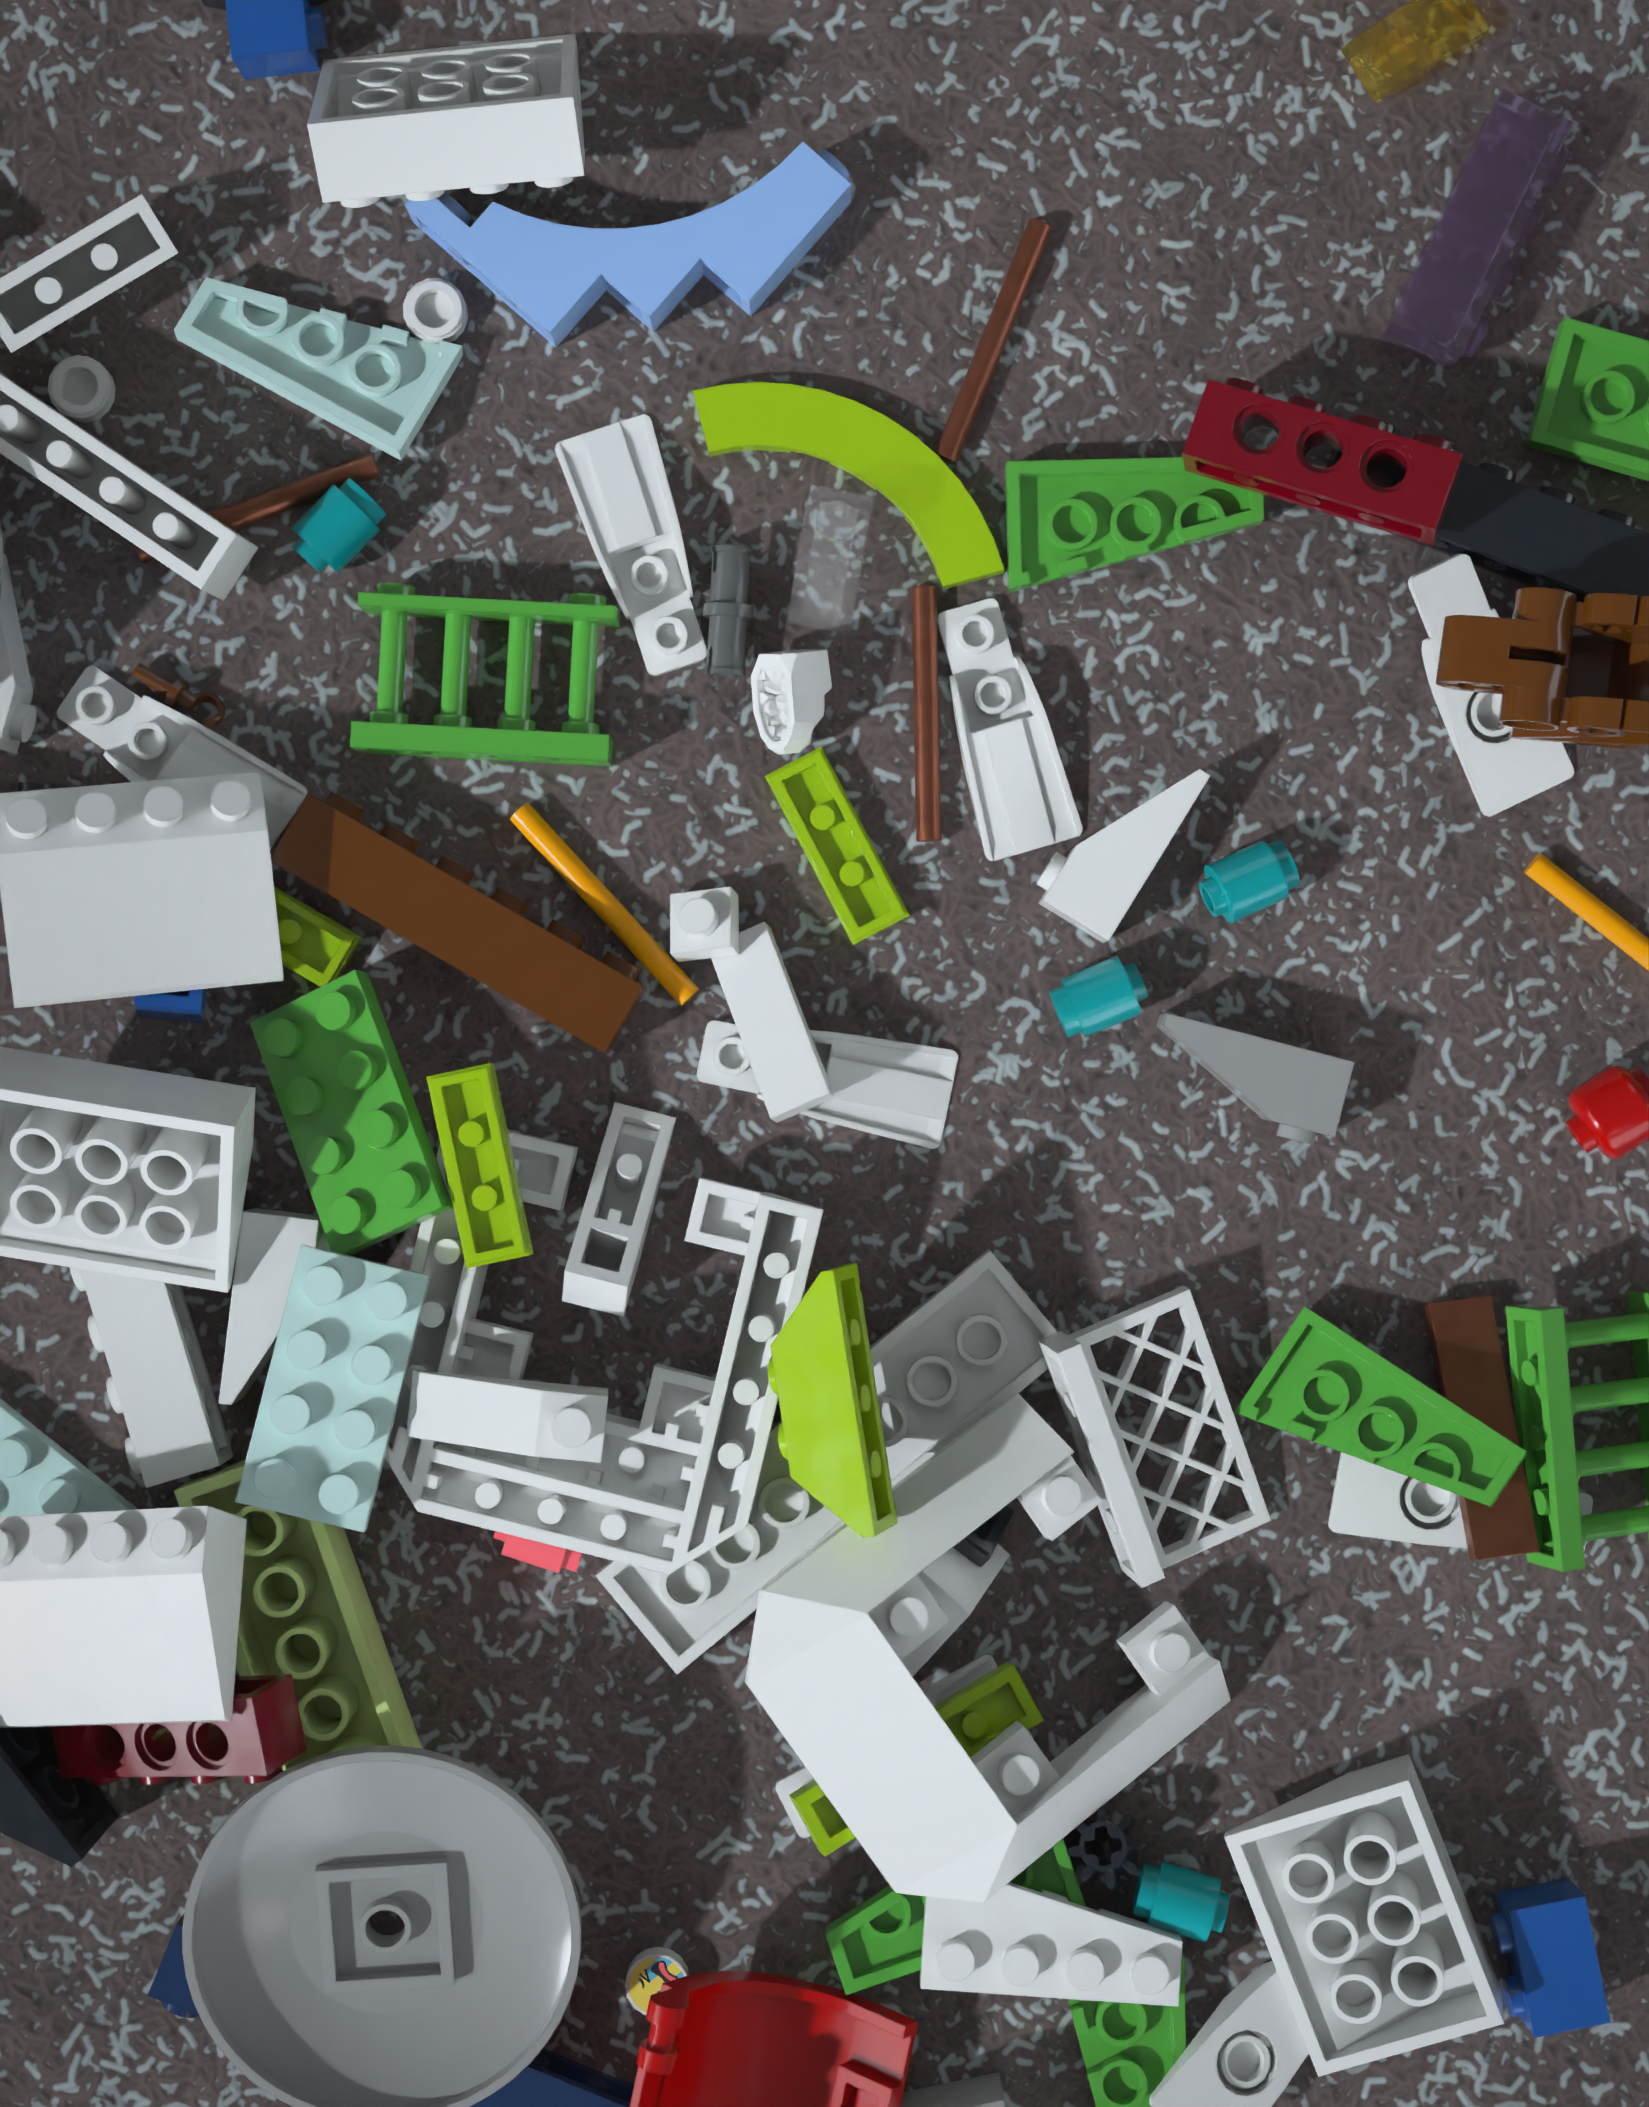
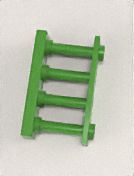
[350,583,621,767]
[1506,1290,1649,1572]

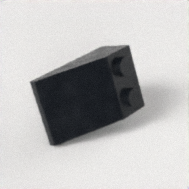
[0,1726,119,1867]

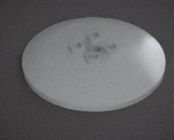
[182,1746,581,2107]

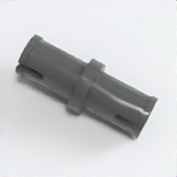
[703,544,754,677]

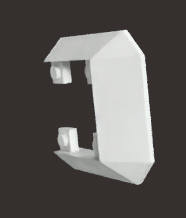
[385,1129,824,1575]
[745,1393,1231,1903]

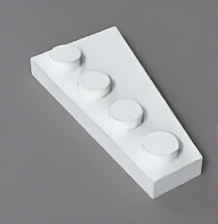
[920,1882,1183,2007]

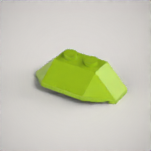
[768,1263,898,1538]

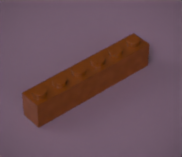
[271,791,647,1053]

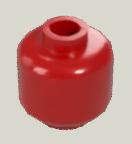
[1564,1064,1649,1160]

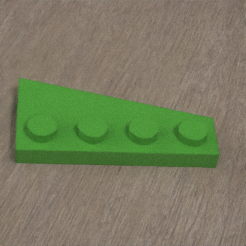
[1005,457,1264,593]
[1234,1306,1528,1507]
[825,1838,1086,1995]
[1068,1951,1186,2107]

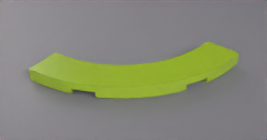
[692,382,1004,590]

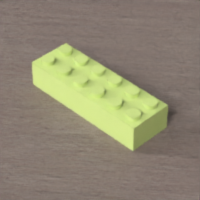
[174,1460,422,1771]

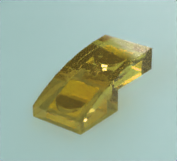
[1341,0,1490,104]

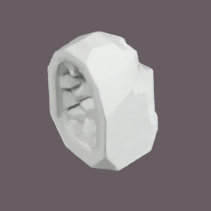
[751,649,832,754]

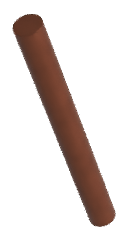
[935,218,1052,465]
[134,453,381,564]
[911,586,942,842]

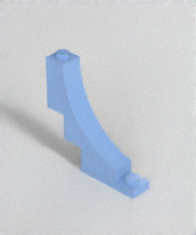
[404,142,851,347]

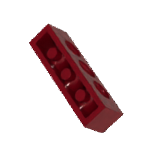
[1182,378,1462,546]
[50,1674,307,1785]

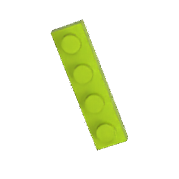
[789,1661,1044,1856]

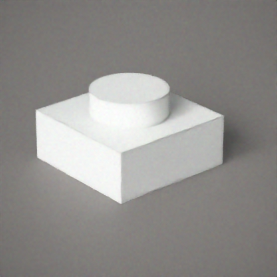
[670,887,739,962]

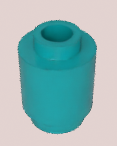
[291,478,387,574]
[1199,840,1300,924]
[1048,955,1148,1038]
[1131,1861,1230,1942]

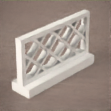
[1038,1286,1271,1588]

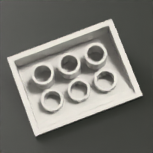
[307,34,585,208]
[0,772,284,1008]
[0,1046,256,1293]
[0,1506,247,1728]
[1224,1754,1504,2077]

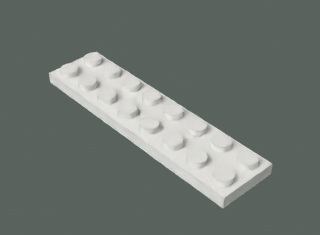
[596,1249,1057,1674]

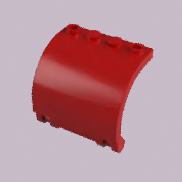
[630,1971,919,2107]

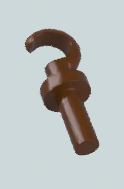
[132,663,225,727]

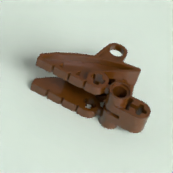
[1436,587,1649,750]

